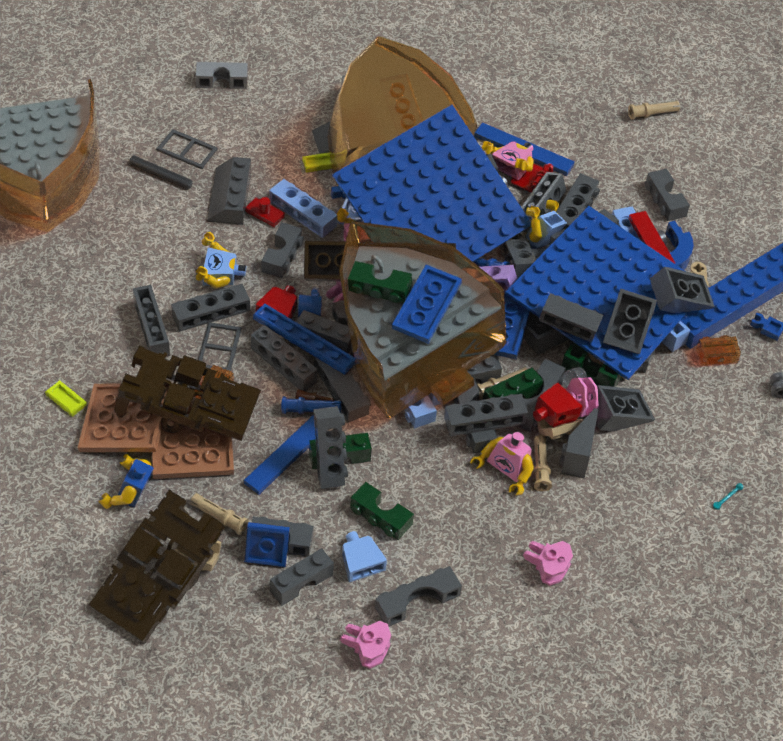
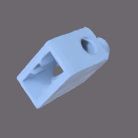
[342,531,387,582]

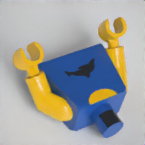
[98,454,154,509]

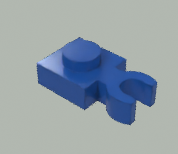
[750,313,783,341]

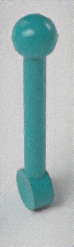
[713,483,744,510]

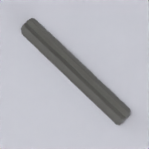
[129,155,193,189]

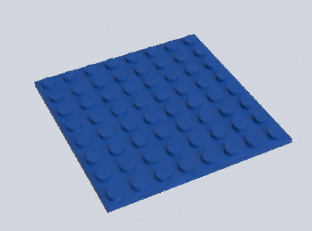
[332,105,531,269]
[505,206,709,380]

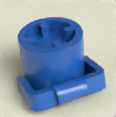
[298,287,322,318]

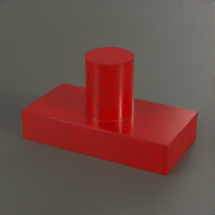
[245,197,285,228]

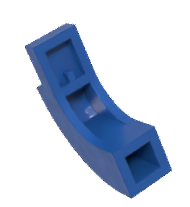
[665,221,694,270]

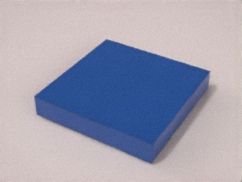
[244,522,290,567]

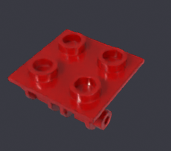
[510,163,553,193]

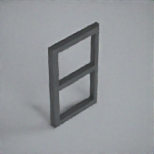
[156,129,218,169]
[198,322,242,373]

